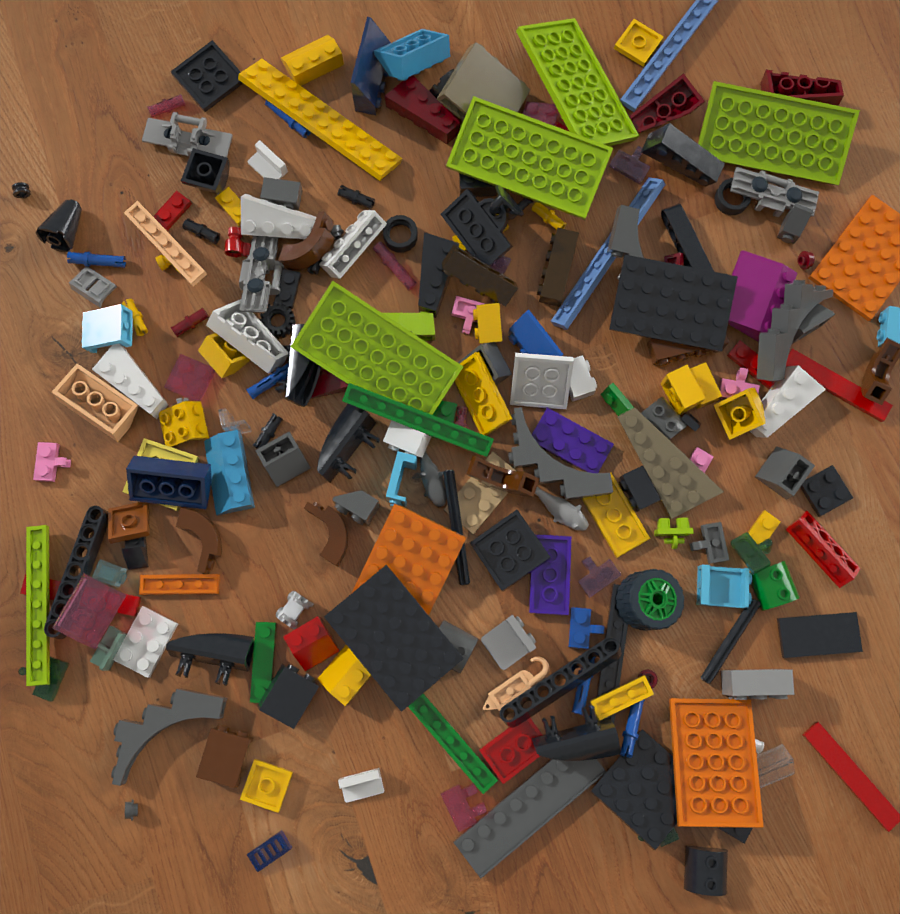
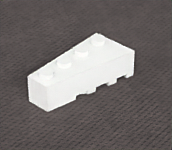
[241,194,316,239]
[206,299,289,374]
[92,344,169,419]
[750,365,826,438]

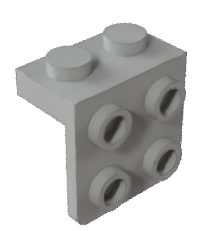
[481,615,536,670]

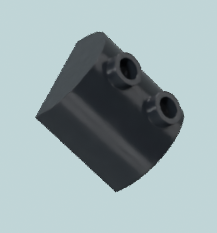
[181,148,230,194]
[684,845,728,896]

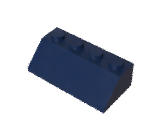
[126,456,212,509]

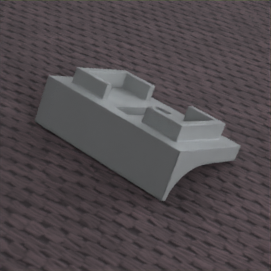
[69,266,116,308]

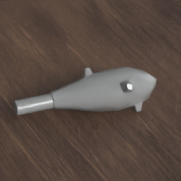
[535,487,589,531]

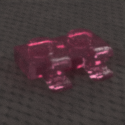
[441,783,487,832]

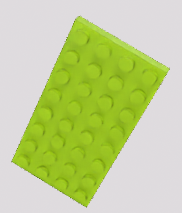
[516,18,639,146]
[698,81,860,185]
[446,96,613,220]
[291,281,463,415]

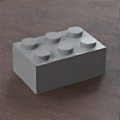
[721,669,794,700]

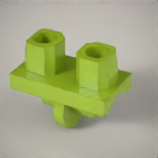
[654,518,693,549]

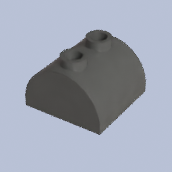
[641,397,688,440]
[439,620,479,674]

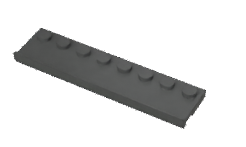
[453,759,606,879]

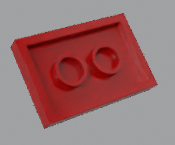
[479,718,543,784]

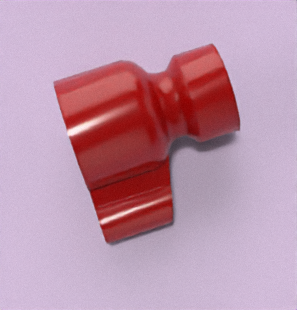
[224,227,251,258]

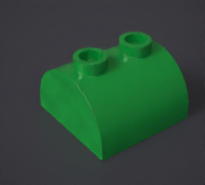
[751,561,800,611]

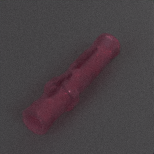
[373,242,417,291]

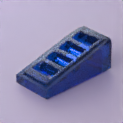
[247,830,292,872]

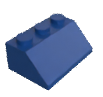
[508,310,564,356]

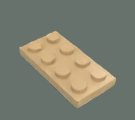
[444,452,516,535]

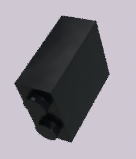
[257,663,319,729]

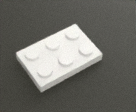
[113,606,178,678]

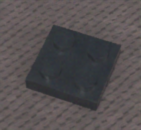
[800,465,853,517]

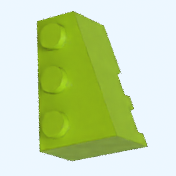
[383,312,435,341]

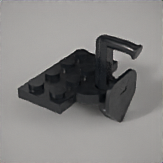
[440,185,533,267]

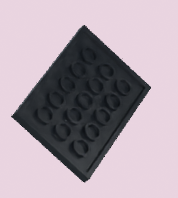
[609,254,738,352]
[324,565,464,712]

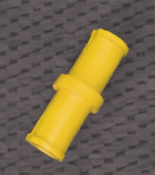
[531,202,567,230]
[122,299,148,336]

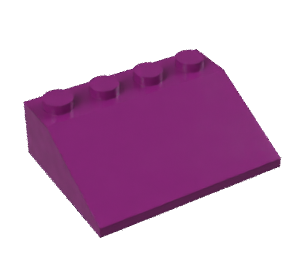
[728,250,797,342]

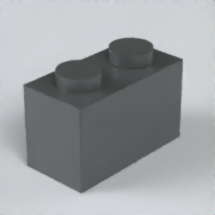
[260,177,303,210]

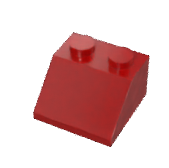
[283,616,340,672]

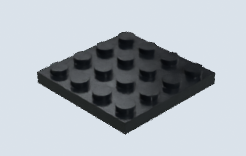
[590,729,677,850]

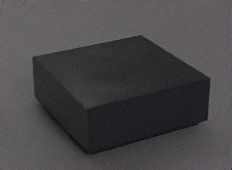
[681,412,701,431]

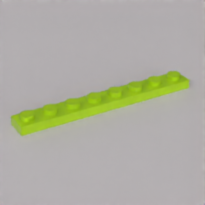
[26,525,50,686]

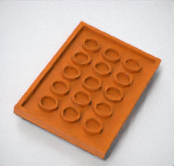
[808,195,900,321]
[351,503,466,615]
[669,698,764,828]

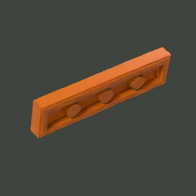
[139,574,220,595]

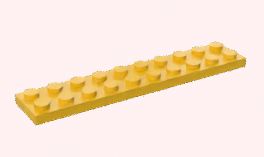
[238,59,402,181]

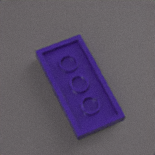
[532,407,614,473]
[529,534,572,615]

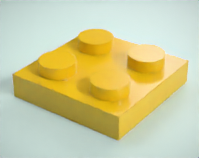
[614,19,664,67]
[240,759,293,813]

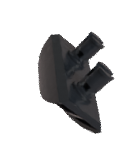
[275,324,321,407]
[317,404,380,483]
[166,633,255,686]
[532,705,621,761]

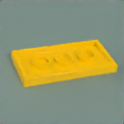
[455,352,513,436]
[581,472,651,558]

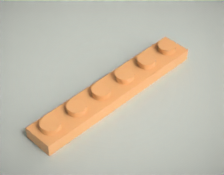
[124,201,207,287]

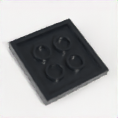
[170,40,243,112]
[470,510,551,591]

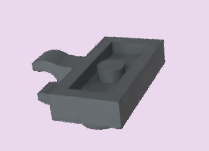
[689,522,729,564]

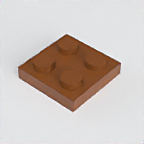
[108,502,150,544]

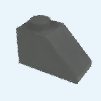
[777,203,813,244]

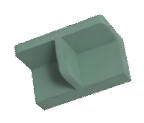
[90,626,127,671]

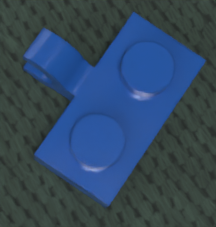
[568,607,604,649]

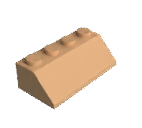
[52,364,139,442]

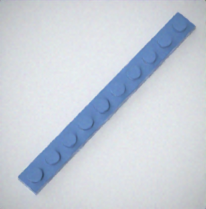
[620,0,719,112]
[551,177,666,329]

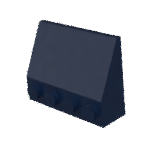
[350,17,391,115]

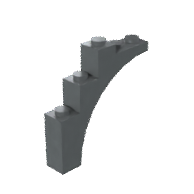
[607,205,644,258]
[757,280,833,381]
[508,407,613,500]
[111,688,227,786]

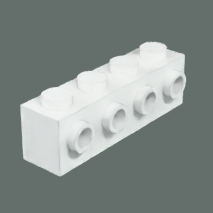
[319,210,387,279]

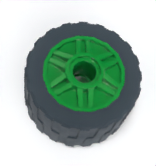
[616,569,685,631]

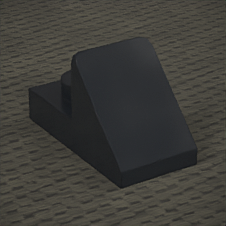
[121,536,149,570]

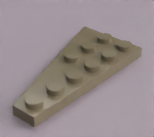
[617,407,724,519]

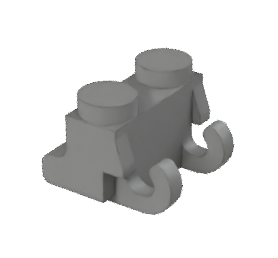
[276,591,314,630]

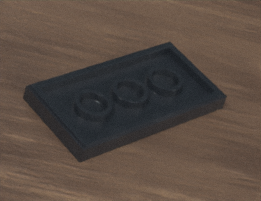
[777,612,863,658]

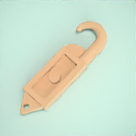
[482,656,550,711]

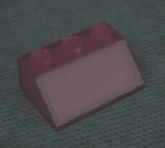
[52,573,126,649]

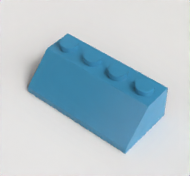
[374,29,450,81]
[204,430,255,516]

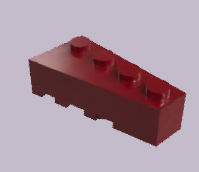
[760,69,844,106]
[385,75,460,144]

